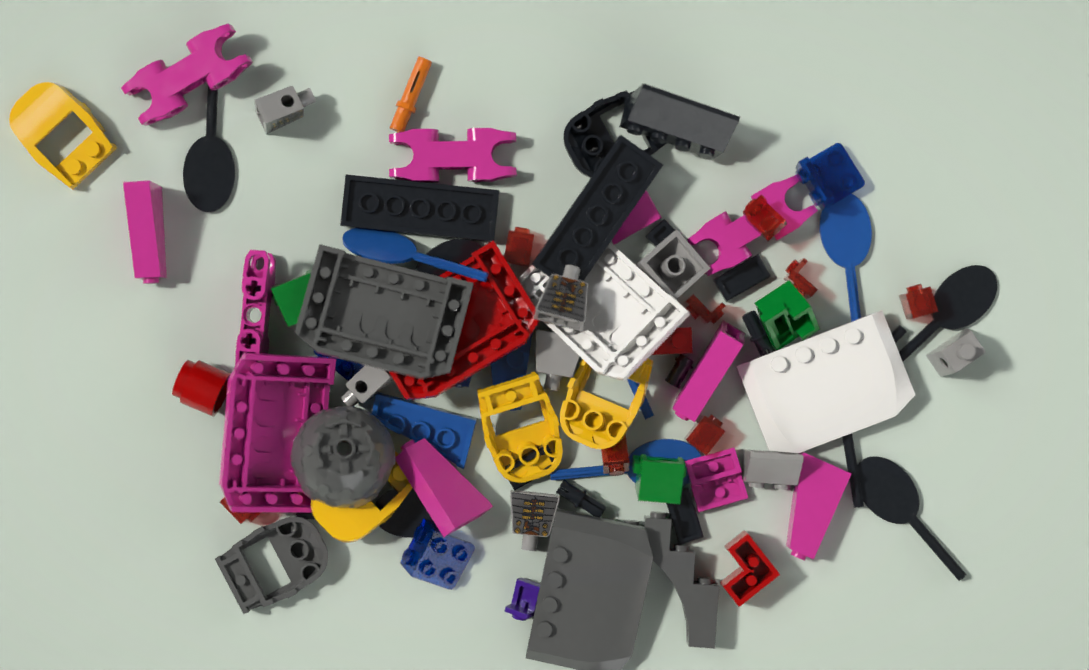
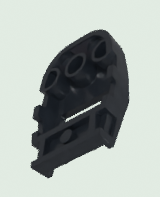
[563,90,667,178]

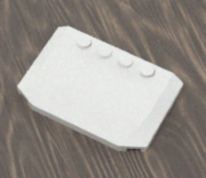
[518,242,690,381]
[736,310,915,453]

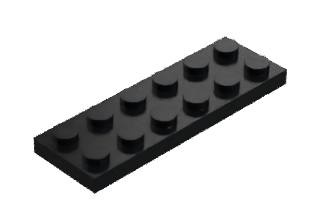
[531,135,663,281]
[340,174,500,242]

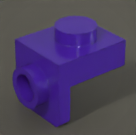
[505,577,540,621]

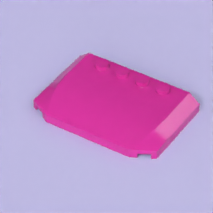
[219,353,336,513]

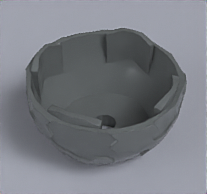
[291,406,396,508]

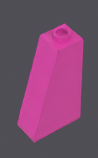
[123,181,167,284]
[672,320,745,422]
[395,438,493,537]
[786,452,851,561]

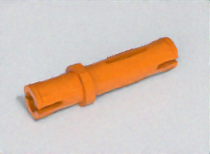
[390,56,432,133]

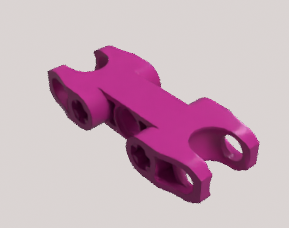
[121,24,253,126]
[389,128,517,183]
[686,175,818,277]
[235,250,276,367]

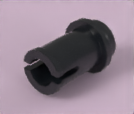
[665,354,694,388]

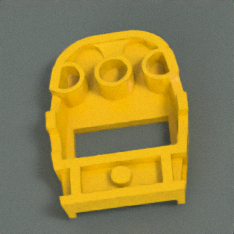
[9,82,117,190]
[560,358,653,449]
[477,371,563,483]
[311,451,413,543]

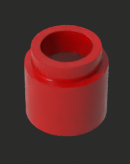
[172,360,231,417]

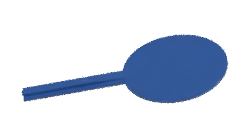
[819,192,872,322]
[342,228,488,282]
[550,439,701,486]

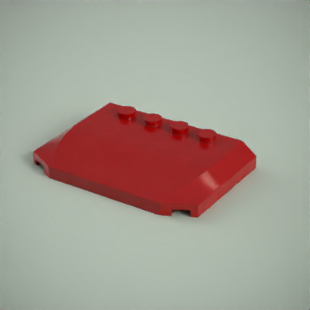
[389,240,540,400]

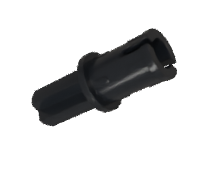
[742,310,775,356]
[556,479,606,517]

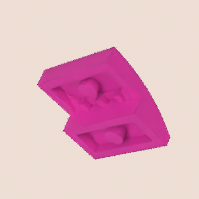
[612,190,662,245]
[685,447,748,513]

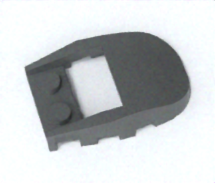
[215,517,328,614]

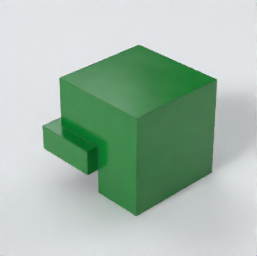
[271,270,312,327]
[755,280,820,350]
[632,454,687,504]

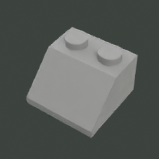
[635,229,710,300]
[742,449,804,490]

